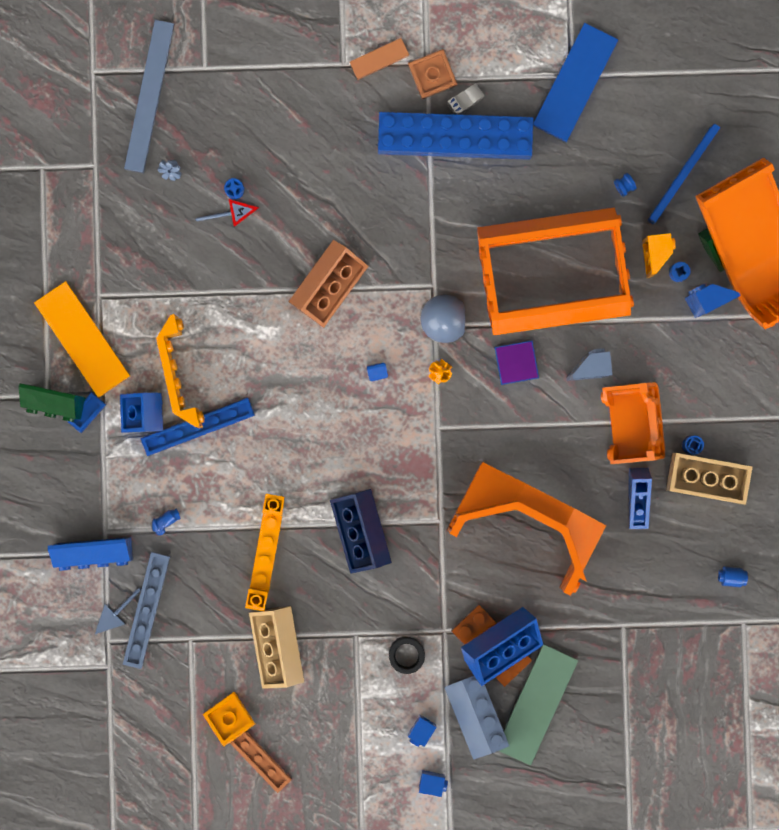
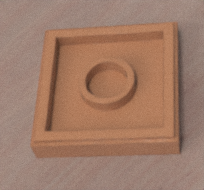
[408,49,457,99]

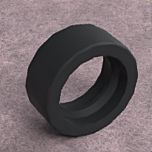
[389,636,425,674]

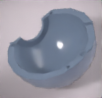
[420,294,465,343]

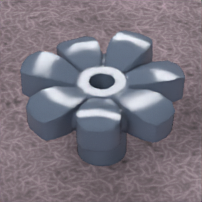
[158,160,182,181]

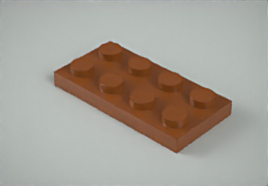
[451,604,532,687]

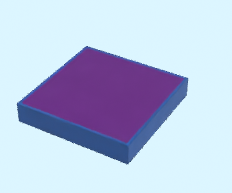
[494,341,539,385]

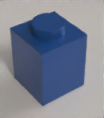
[408,715,437,747]
[419,770,448,797]

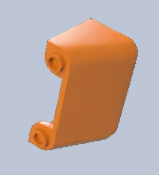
[601,382,666,464]

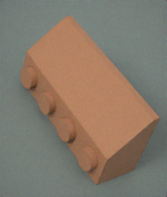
[288,240,368,328]

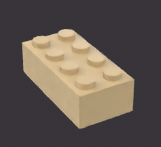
[666,453,752,505]

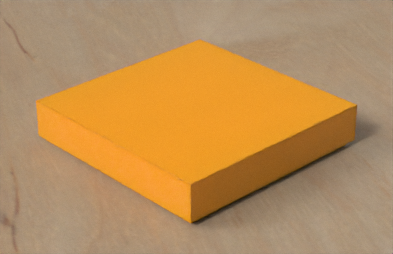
[203,692,256,747]

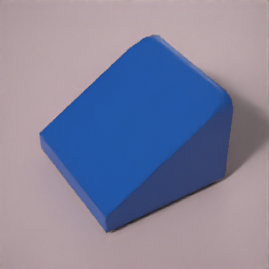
[367,363,388,381]

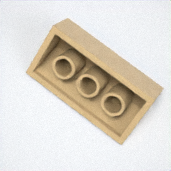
[249,606,304,688]

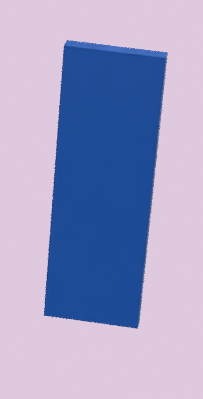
[533,23,618,142]

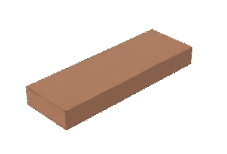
[349,38,409,80]

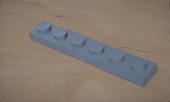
[123,552,171,669]

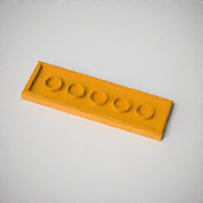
[34,281,131,398]

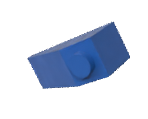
[628,467,652,529]

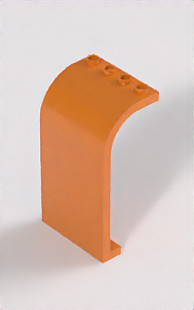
[695,158,779,329]

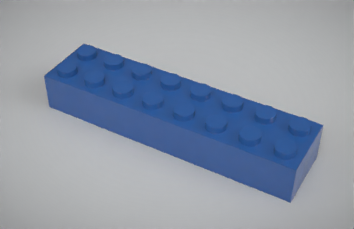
[378,112,533,160]

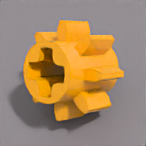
[428,359,452,384]

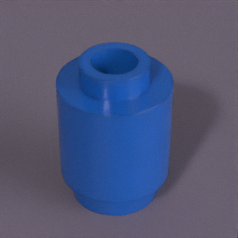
[718,567,748,587]

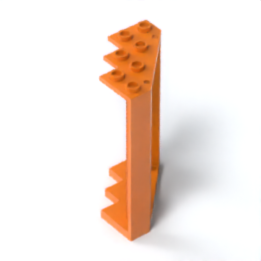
[477,207,634,335]

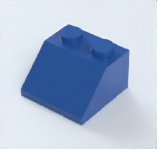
[120,393,163,433]

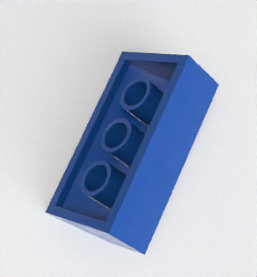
[47,537,133,571]
[461,607,543,686]

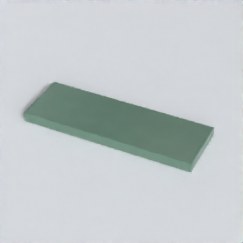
[499,644,578,766]

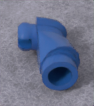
[151,508,181,535]

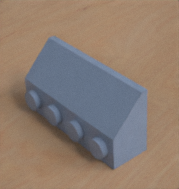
[444,675,509,760]

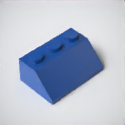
[685,283,741,318]

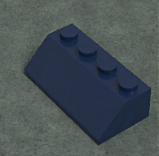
[330,489,392,574]

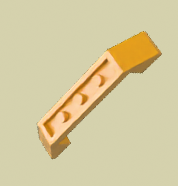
[156,314,205,428]
[245,494,285,611]

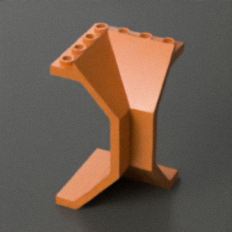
[447,462,606,596]

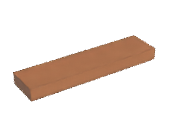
[230,731,292,793]

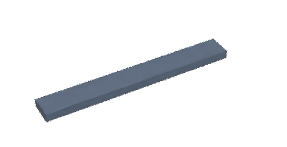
[124,20,174,173]

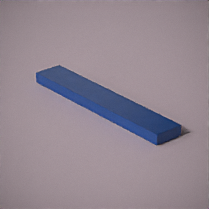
[647,124,720,225]
[140,398,255,456]

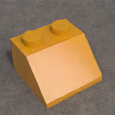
[642,233,676,278]

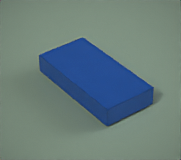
[67,392,107,433]

